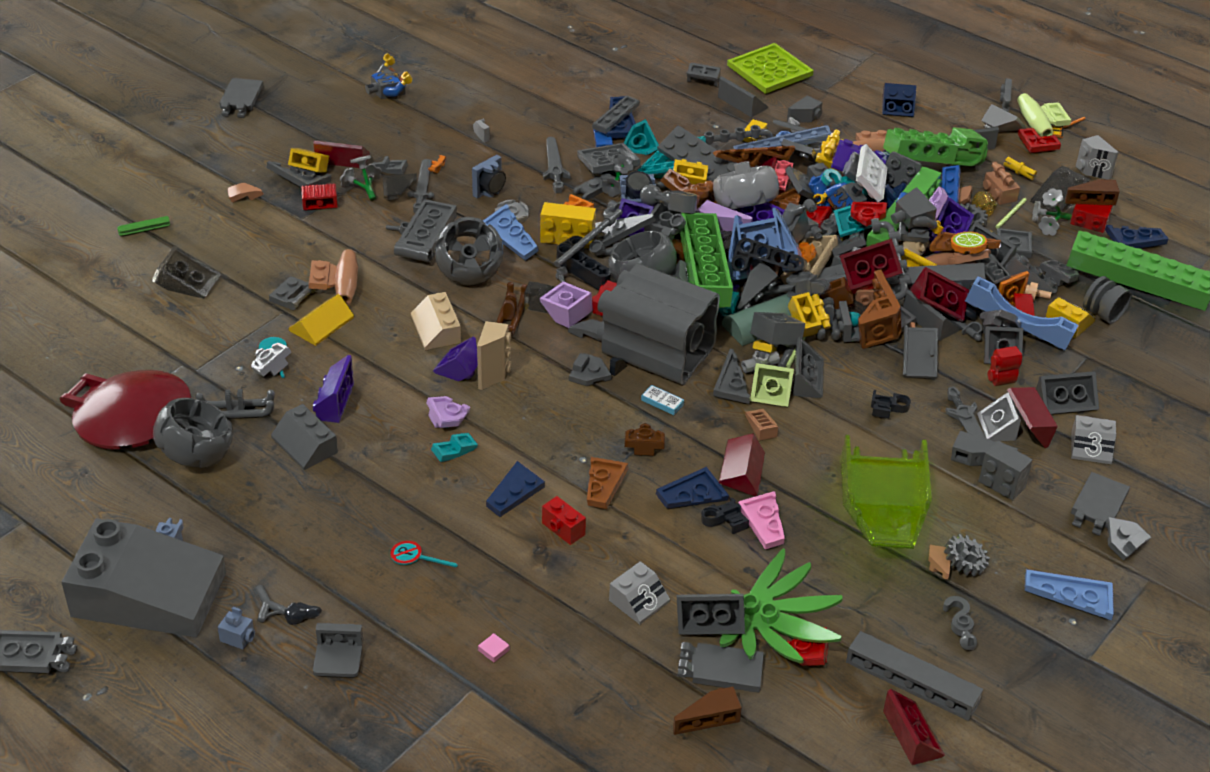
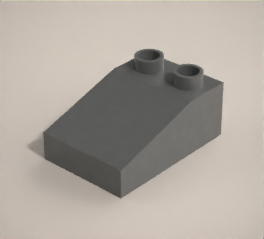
[62,518,226,638]

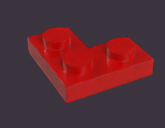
[1018,128,1061,153]

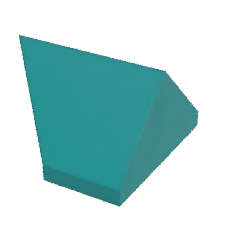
[624,119,659,155]
[834,206,872,237]

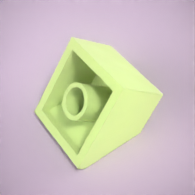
[750,363,794,407]

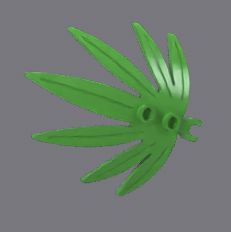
[720,548,843,663]

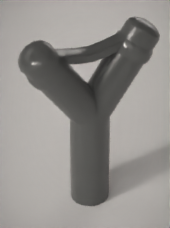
[255,585,287,623]

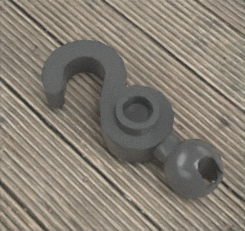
[821,213,838,236]
[943,596,977,650]

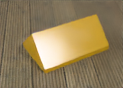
[288,294,354,346]

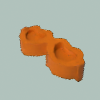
[428,155,446,173]

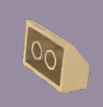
[411,292,461,350]
[477,321,512,390]

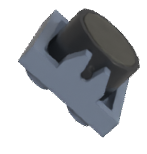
[472,155,506,198]
[619,171,656,204]

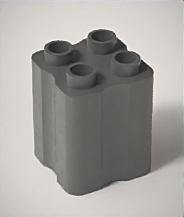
[597,264,720,385]

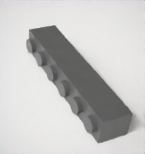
[886,263,985,294]
[846,631,983,721]

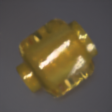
[972,191,997,216]

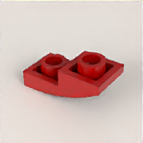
[1013,293,1034,316]

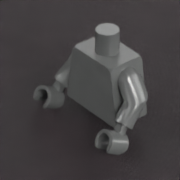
[782,199,822,243]

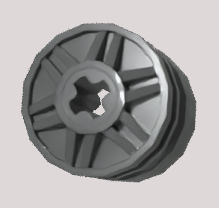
[1083,276,1132,324]

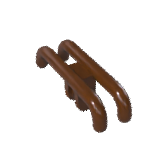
[496,282,528,336]

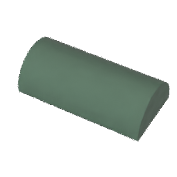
[722,294,792,346]

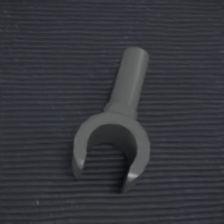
[386,222,409,234]
[555,266,568,283]

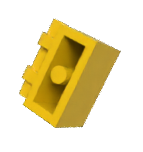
[815,130,843,171]
[673,159,708,184]
[788,292,831,337]

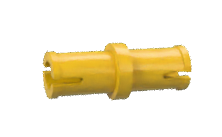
[1003,157,1037,180]

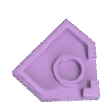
[427,396,470,428]

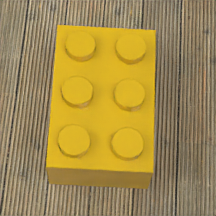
[540,202,596,248]

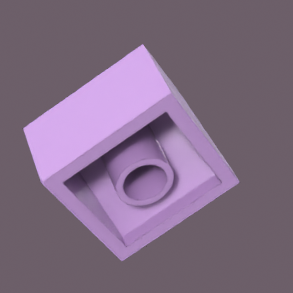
[540,282,593,328]

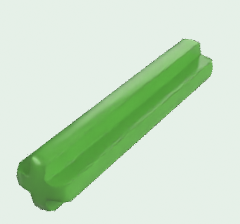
[117,216,170,236]

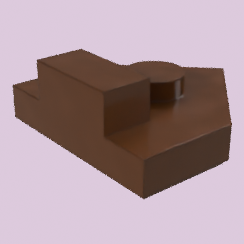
[624,423,665,456]

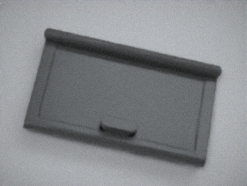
[903,325,938,380]

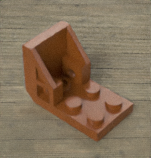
[858,270,902,349]

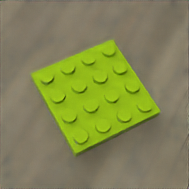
[727,43,814,94]

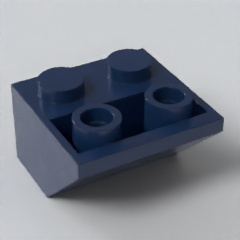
[882,83,917,117]

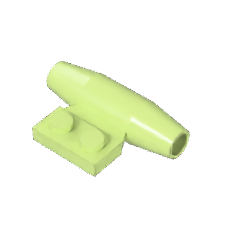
[1017,93,1071,136]

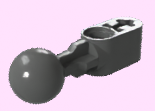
[640,184,697,213]

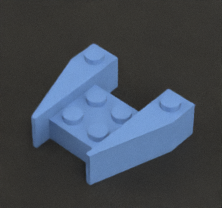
[727,208,802,282]

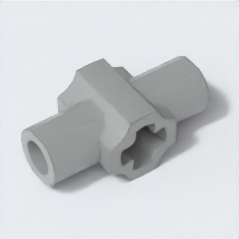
[741,350,780,373]

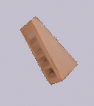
[745,409,778,441]

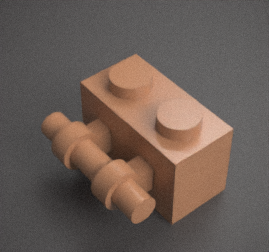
[983,162,1020,205]

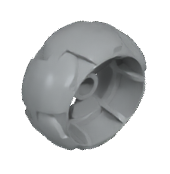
[713,161,780,209]

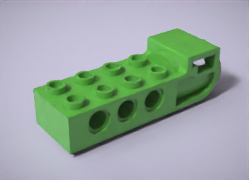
[883,127,988,166]

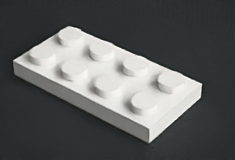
[856,144,888,202]

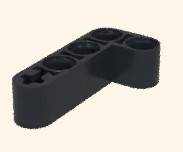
[556,236,611,290]
[731,238,807,272]

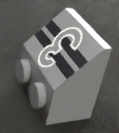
[1075,135,1118,179]
[1071,415,1116,464]
[609,562,670,625]

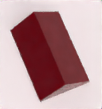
[313,140,370,168]
[840,238,903,290]
[910,267,969,322]
[1007,387,1058,449]
[719,433,765,497]
[883,689,945,765]

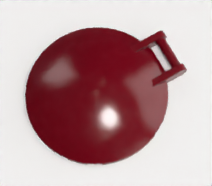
[60,370,192,449]

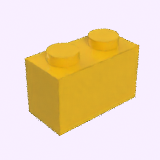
[288,148,329,172]

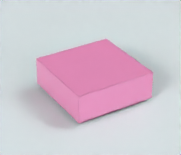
[478,633,510,662]

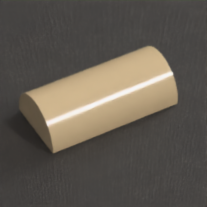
[780,235,838,285]

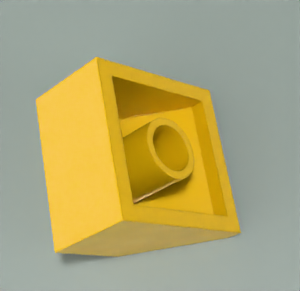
[1045,297,1095,338]

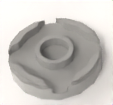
[495,200,529,223]

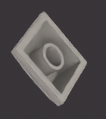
[981,104,1027,132]

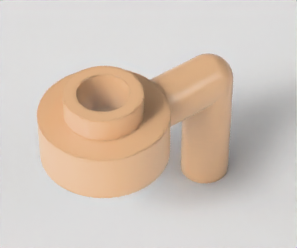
[1025,282,1052,301]

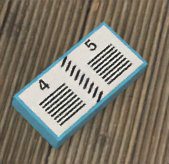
[641,385,684,415]

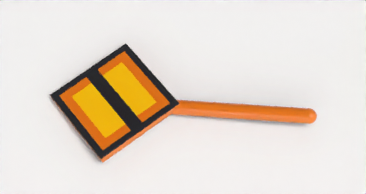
[1051,117,1085,138]

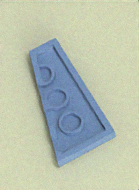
[483,204,539,261]
[1025,569,1113,620]

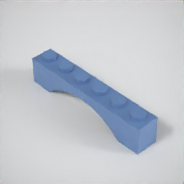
[965,276,1078,350]

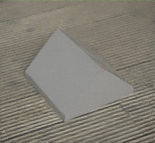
[977,393,1021,441]

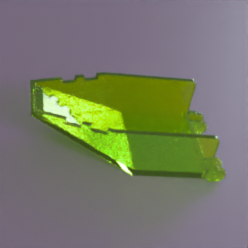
[841,435,932,549]

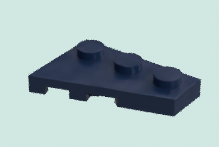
[1105,225,1169,248]
[486,461,545,517]
[655,467,729,508]

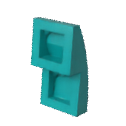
[431,433,478,462]

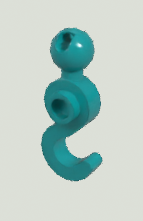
[821,169,868,196]

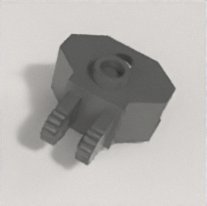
[786,271,831,299]

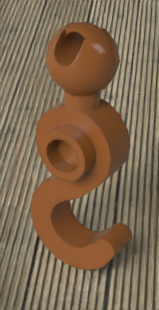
[683,181,714,203]

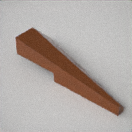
[713,146,795,167]

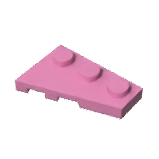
[738,491,785,549]

